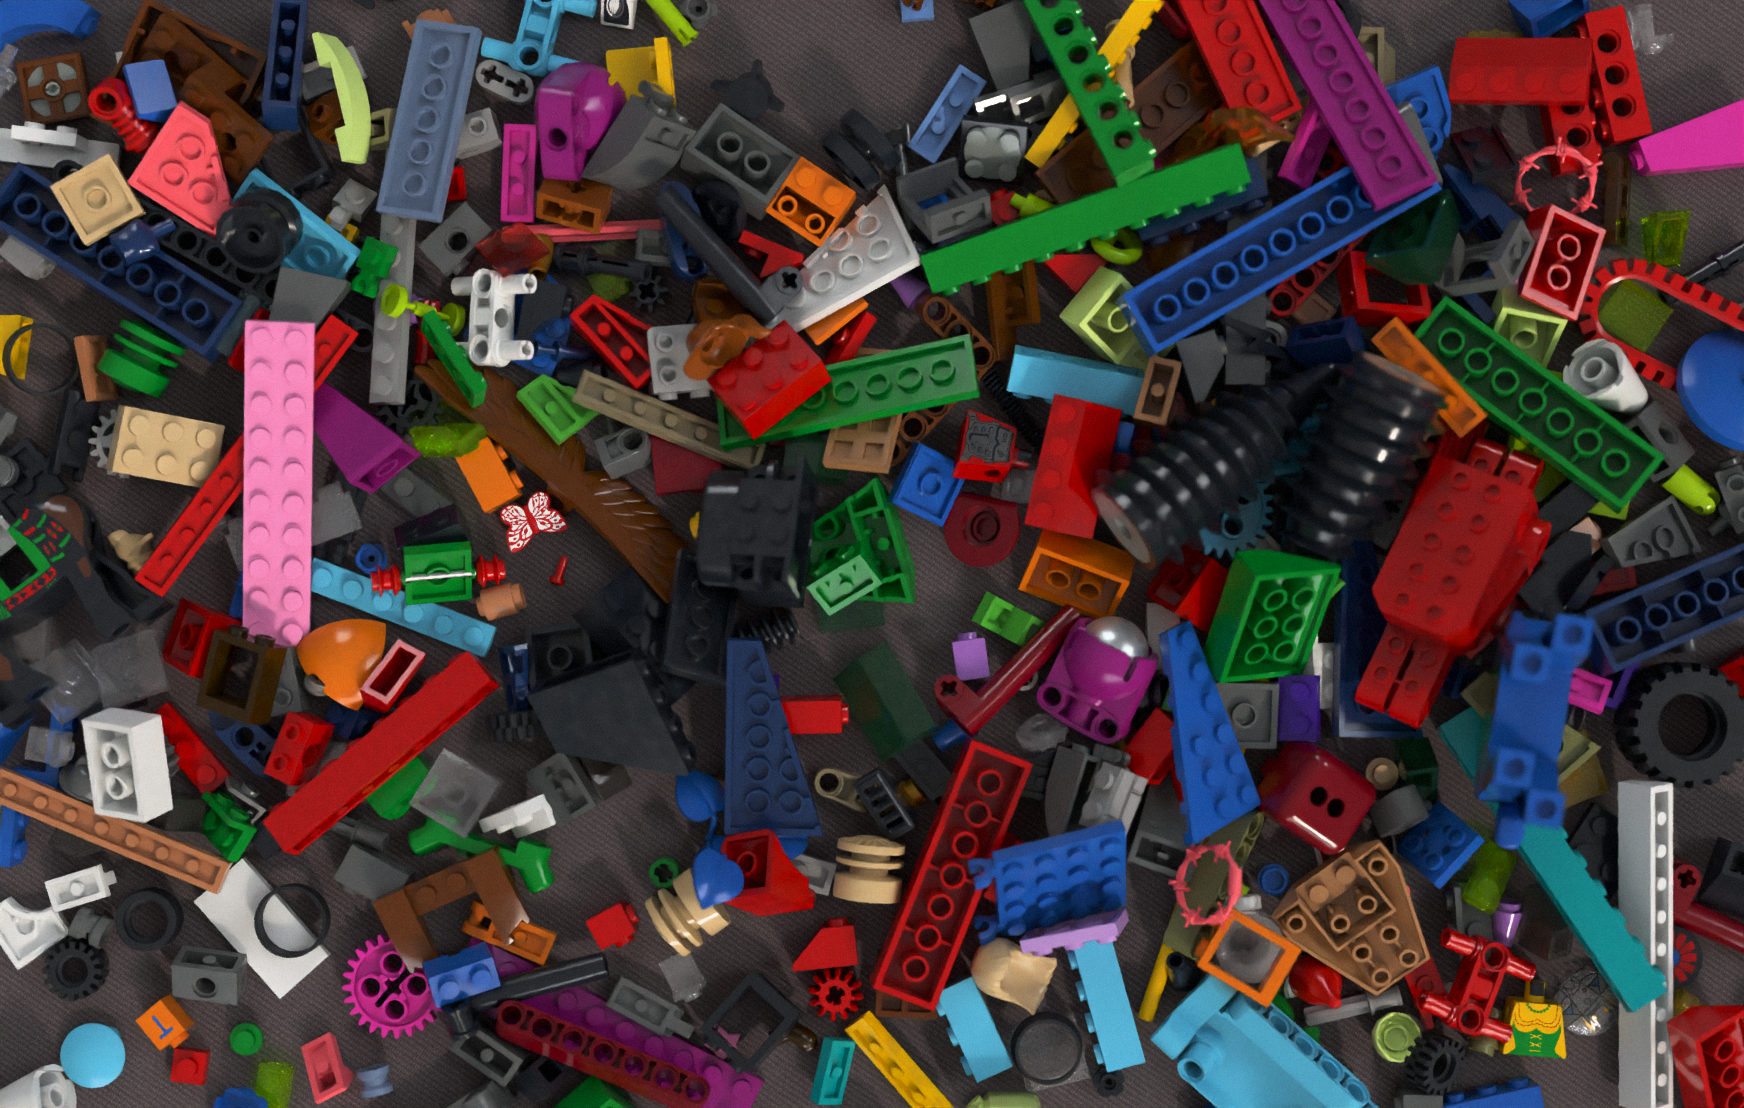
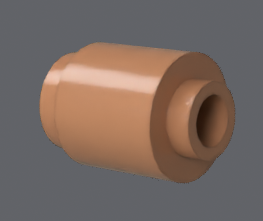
[476,582,527,621]

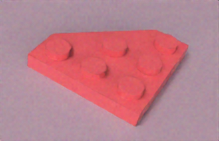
[127,101,233,239]

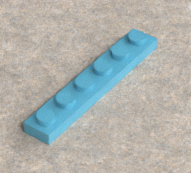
[311,557,498,657]

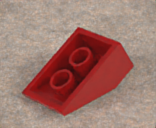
[1518,204,1606,322]

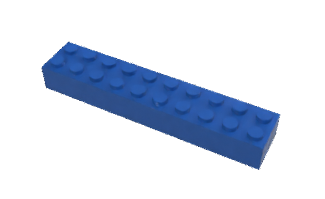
[1115,166,1442,358]

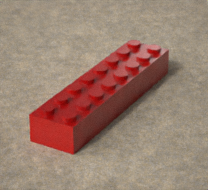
[869,736,1033,1011]

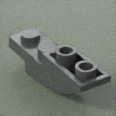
[972,58,1087,124]

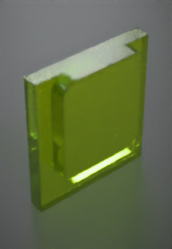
[1598,279,1674,353]

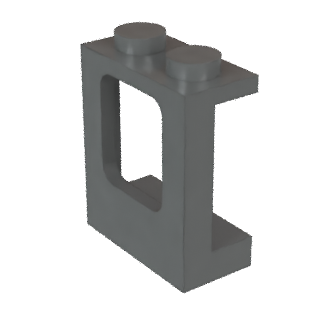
[896,157,992,244]
[1429,218,1535,298]

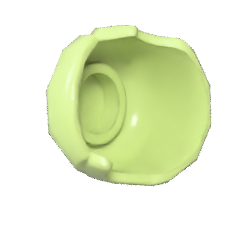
[1371,1012,1422,1063]

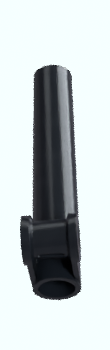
[651,184,803,326]
[441,952,610,1041]

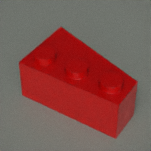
[569,294,652,392]

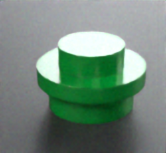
[230,1022,264,1056]

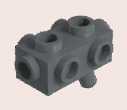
[1706,455,1744,537]

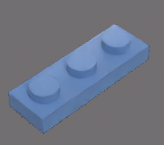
[907,64,987,165]

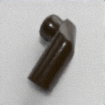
[768,1023,817,1052]

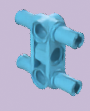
[481,0,597,77]

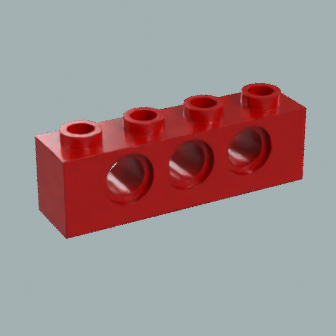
[1573,5,1653,148]
[1538,37,1602,178]

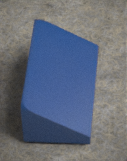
[123,59,178,124]

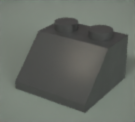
[1173,330,1228,407]

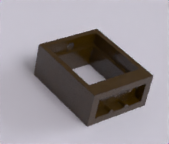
[196,624,288,725]

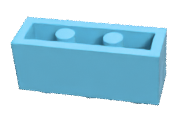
[936,971,1013,1083]

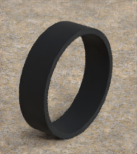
[2,323,80,396]
[254,883,331,958]

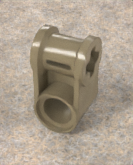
[814,765,879,813]

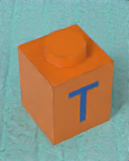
[135,994,195,1051]

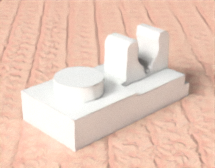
[45,864,117,913]

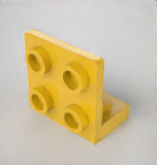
[606,37,677,109]

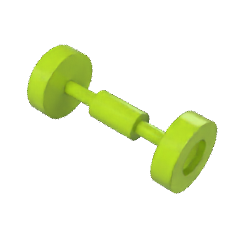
[381,283,465,337]

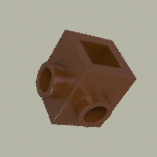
[306,89,345,146]

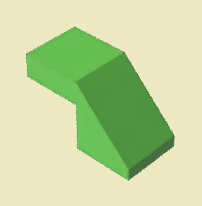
[972,592,1046,647]

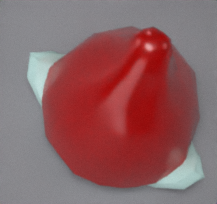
[1284,954,1343,1009]

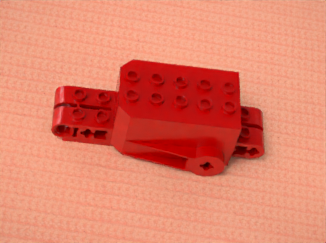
[1355,436,1551,728]

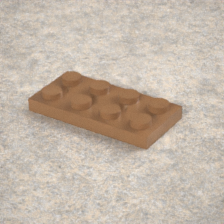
[822,348,903,473]

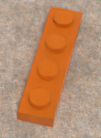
[1371,317,1488,438]

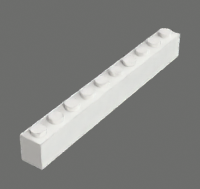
[1617,778,1673,1108]

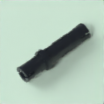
[1657,239,1744,307]

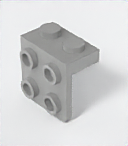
[646,323,717,402]

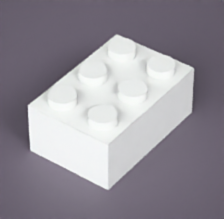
[82,707,173,823]

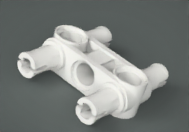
[451,268,537,367]

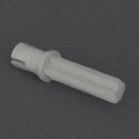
[1303,985,1403,1027]

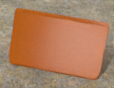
[803,297,868,345]

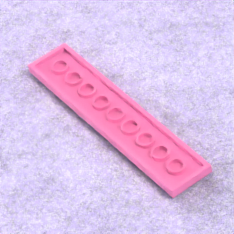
[243,319,315,647]

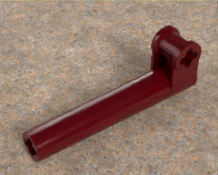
[934,604,1083,737]
[1673,858,1744,954]

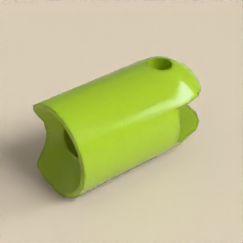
[1661,464,1720,515]

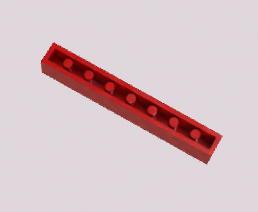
[262,650,500,856]

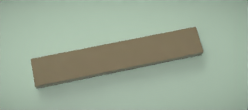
[572,369,767,471]

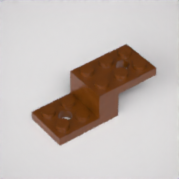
[133,11,275,186]

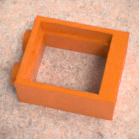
[1193,907,1302,1008]

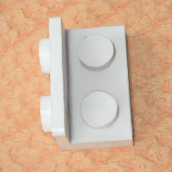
[478,794,556,838]

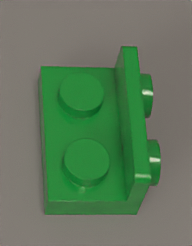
[806,540,883,616]
[199,791,257,863]

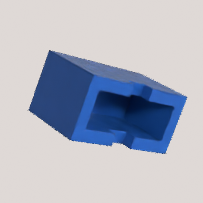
[422,942,501,1008]

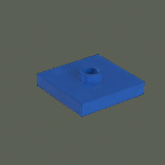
[887,441,965,527]

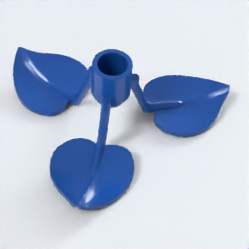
[675,770,808,909]

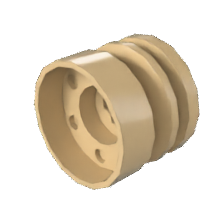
[833,835,905,904]
[645,868,731,957]

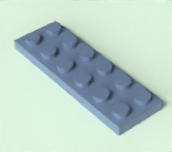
[376,19,482,223]

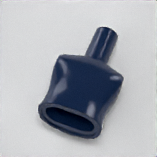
[109,217,176,266]

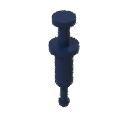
[533,340,603,362]

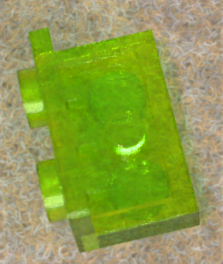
[409,423,488,457]

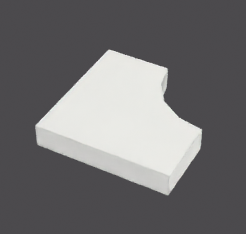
[0,897,70,970]

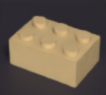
[106,405,225,488]

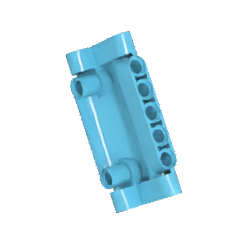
[1150,964,1379,1108]

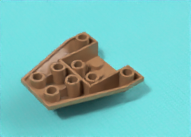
[1271,839,1430,996]

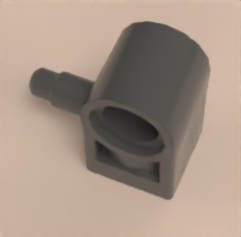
[594,416,653,480]
[1369,785,1432,838]

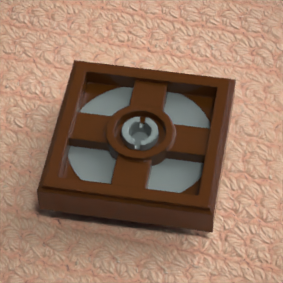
[15,51,92,126]

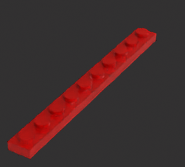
[134,313,359,598]

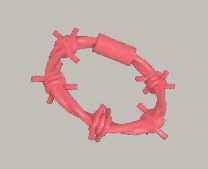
[1508,136,1603,214]
[1168,840,1242,930]

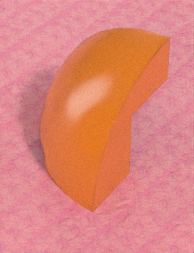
[296,619,386,711]

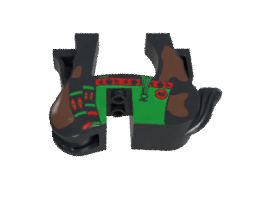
[0,492,174,731]

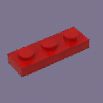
[154,702,233,794]

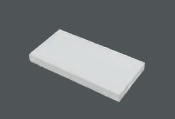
[194,857,331,999]

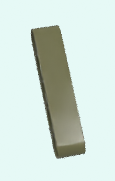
[1163,809,1264,959]

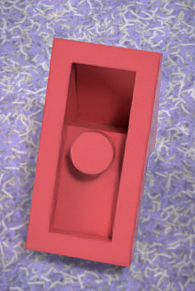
[301,1032,354,1104]

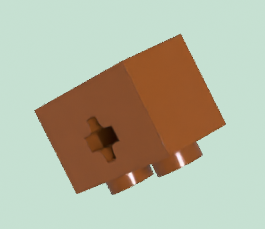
[536,178,613,235]

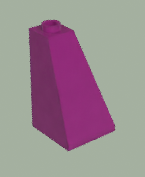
[314,381,423,494]

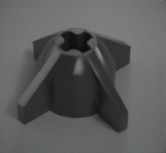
[710,59,785,121]

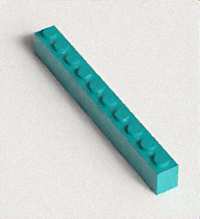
[1436,707,1668,1012]

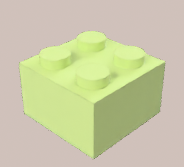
[1059,266,1138,365]

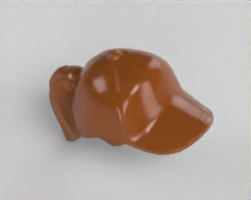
[683,314,772,380]

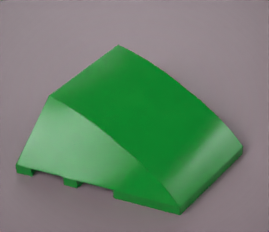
[808,477,915,604]

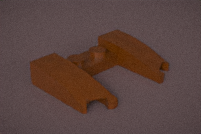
[373,845,531,973]

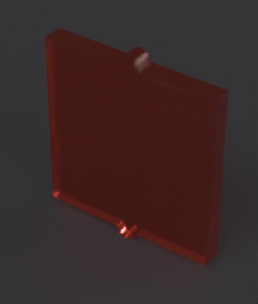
[474,221,550,278]

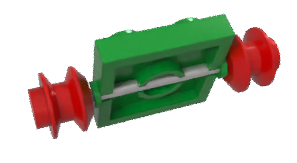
[370,541,505,605]

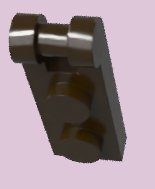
[1600,151,1632,247]

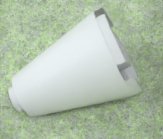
[1563,339,1648,415]
[0,1064,76,1108]

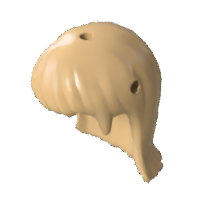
[971,937,1057,1016]

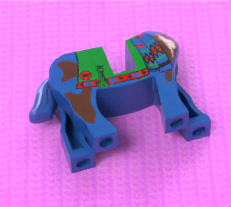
[1474,610,1594,849]

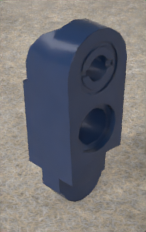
[658,181,709,282]
[208,710,279,778]

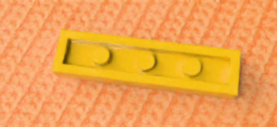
[845,1010,954,1108]

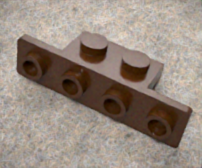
[981,230,1041,361]

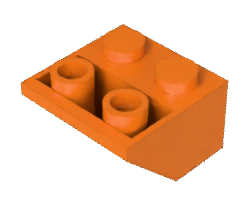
[765,156,857,248]

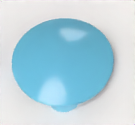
[60,1023,125,1088]

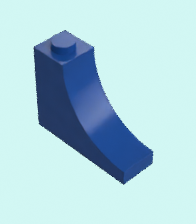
[0,0,101,54]

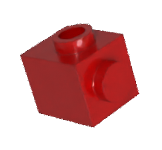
[586,899,640,950]

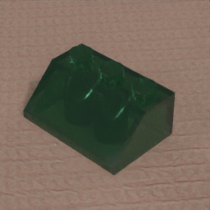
[1364,189,1462,286]
[834,641,939,763]

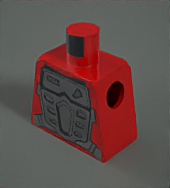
[951,409,1032,483]

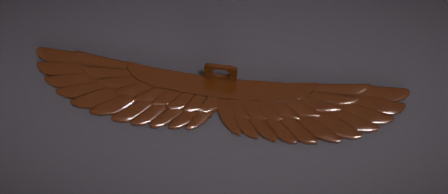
[413,359,687,606]

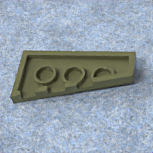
[1458,671,1601,784]

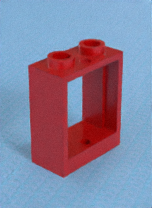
[1336,250,1432,330]

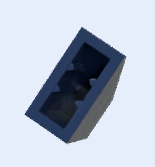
[1285,316,1372,386]

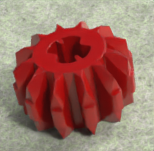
[808,967,863,1021]

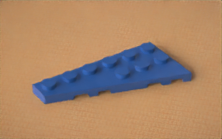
[1159,620,1261,845]

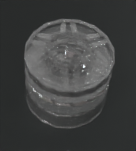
[1215,909,1283,983]

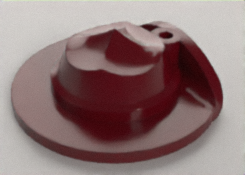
[944,492,1021,567]

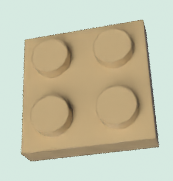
[50,154,146,246]

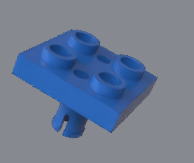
[1396,800,1485,889]

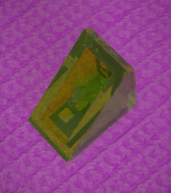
[1641,209,1691,268]

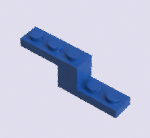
[0,705,79,867]

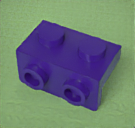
[1275,674,1321,742]

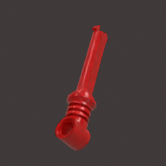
[88,77,160,156]

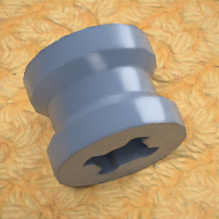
[356,1063,394,1098]

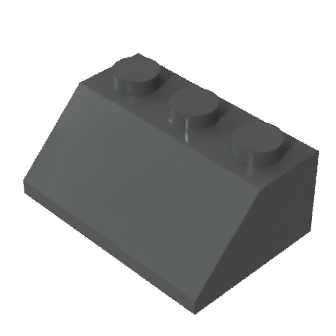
[680,103,801,221]

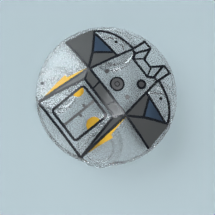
[1554,969,1619,1036]

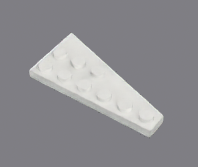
[745,184,922,349]

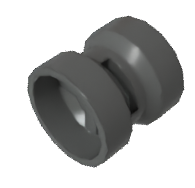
[68,906,115,949]

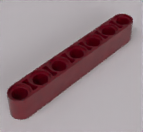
[494,1000,711,1108]

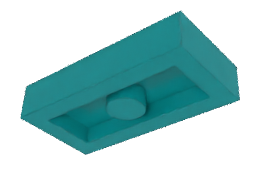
[809,1037,856,1105]

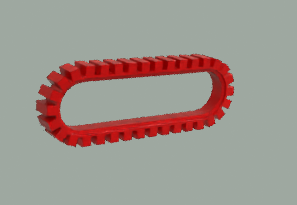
[1574,257,1744,394]

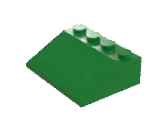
[1203,549,1341,683]

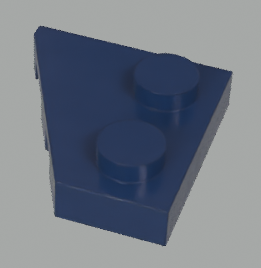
[498,644,531,712]

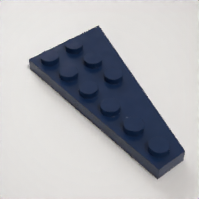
[1332,540,1424,738]
[724,637,823,836]

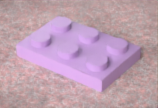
[1019,908,1129,956]

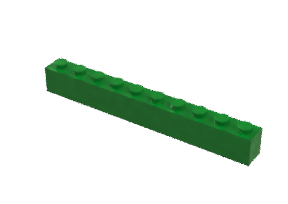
[920,141,1252,296]

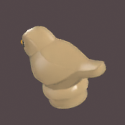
[108,530,154,575]

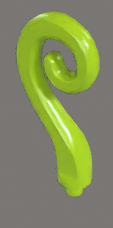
[1009,193,1143,265]

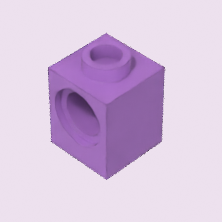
[951,632,990,681]

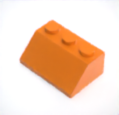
[1018,528,1135,619]

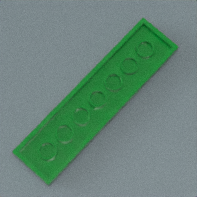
[716,334,980,452]

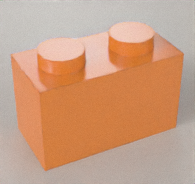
[454,436,524,513]

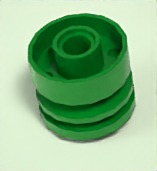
[97,317,186,399]

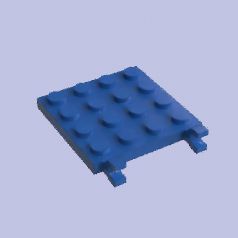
[968,819,1126,946]

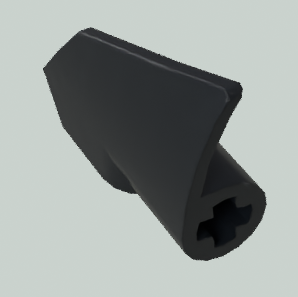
[1515,530,1592,621]

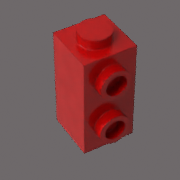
[780,695,849,734]

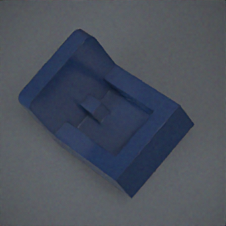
[324,700,381,740]

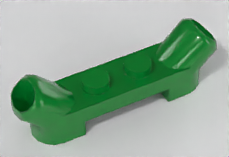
[408,808,555,893]

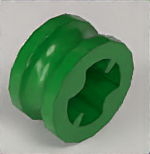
[649,857,680,888]

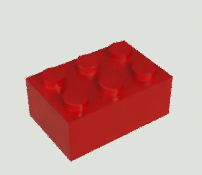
[707,320,832,440]

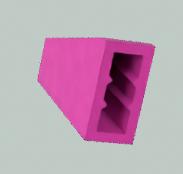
[1628,99,1744,177]

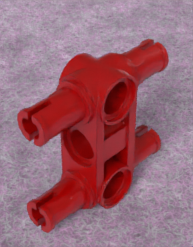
[1416,928,1536,1043]

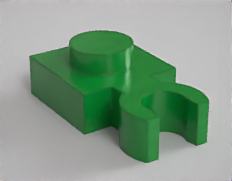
[351,236,399,299]

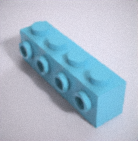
[1007,345,1144,418]
[1067,940,1145,1073]

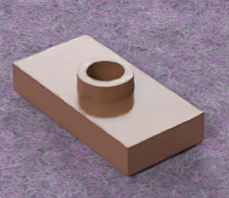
[73,335,119,402]

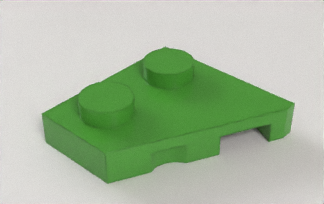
[516,374,601,446]

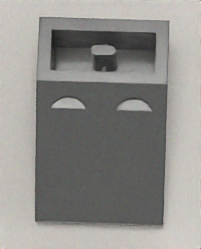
[1126,773,1203,882]

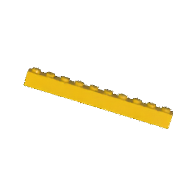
[1025,0,1165,168]

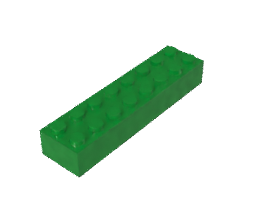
[1414,295,1665,514]

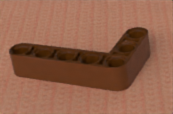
[890,293,996,466]

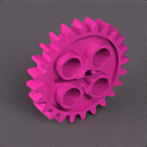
[342,932,443,1039]

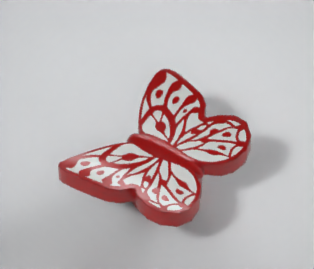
[500,491,568,553]

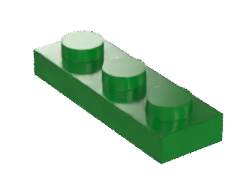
[421,310,487,409]

